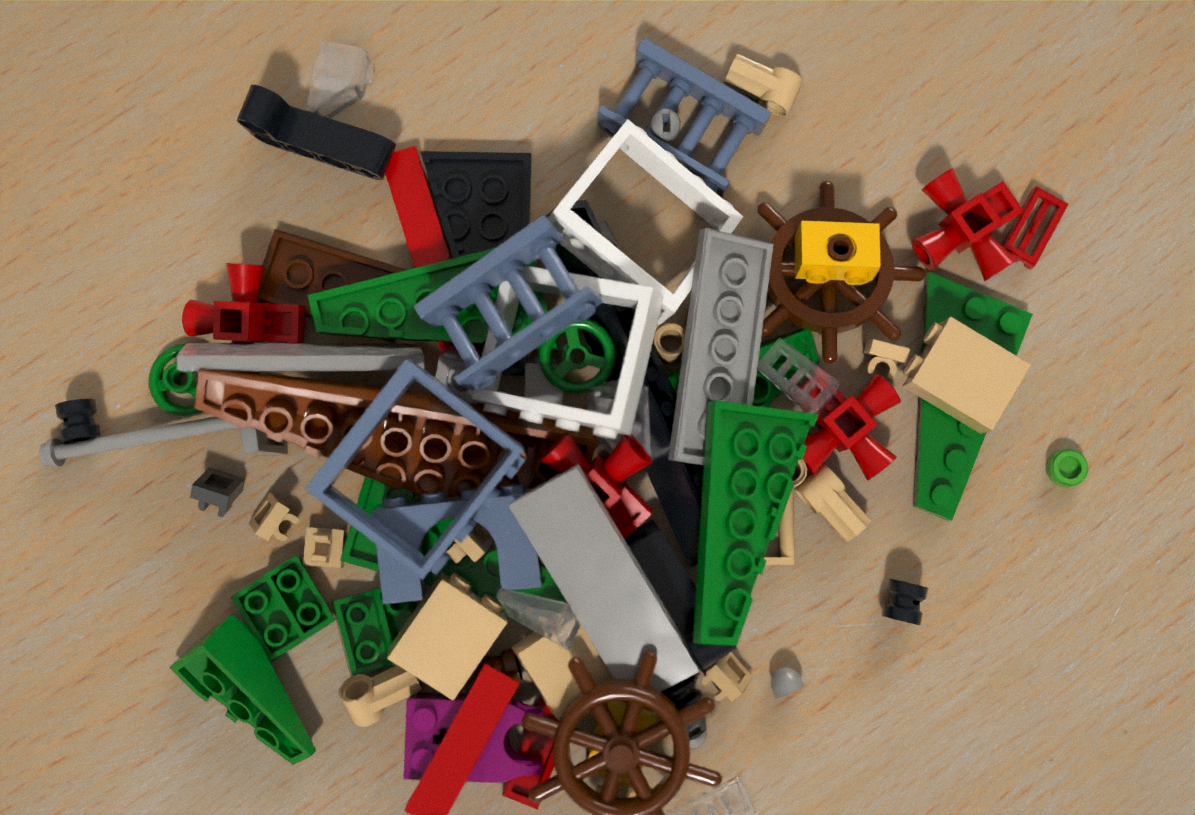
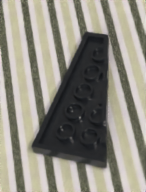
[420,151,532,375]

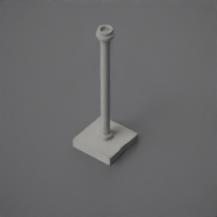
[39,417,287,467]

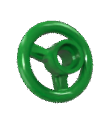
[539,319,616,394]
[148,343,203,417]

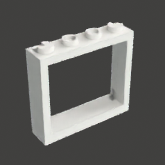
[548,119,743,325]
[471,266,663,439]

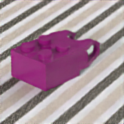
[403,693,545,783]

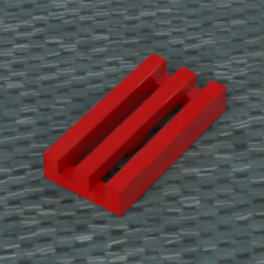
[1002,186,1069,269]

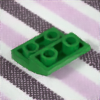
[230,555,336,662]
[331,588,417,676]

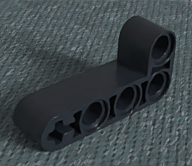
[236,85,396,181]
[624,519,737,670]

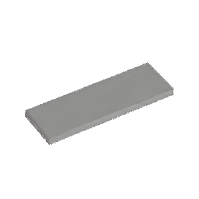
[668,228,774,466]
[177,343,424,371]
[508,464,700,691]

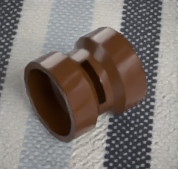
[477,648,524,686]

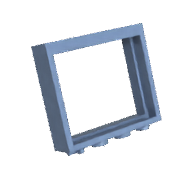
[305,359,526,580]

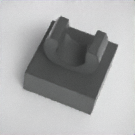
[190,468,245,517]

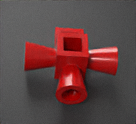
[911,168,1024,281]
[182,263,305,373]
[791,369,901,481]
[540,432,653,539]

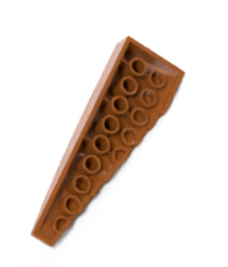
[194,369,597,499]

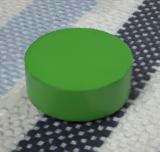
[1046,449,1088,487]

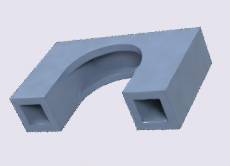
[372,483,541,604]

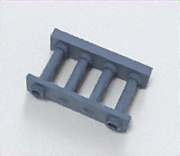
[598,38,771,197]
[414,214,603,391]

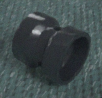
[55,399,101,444]
[882,579,928,625]

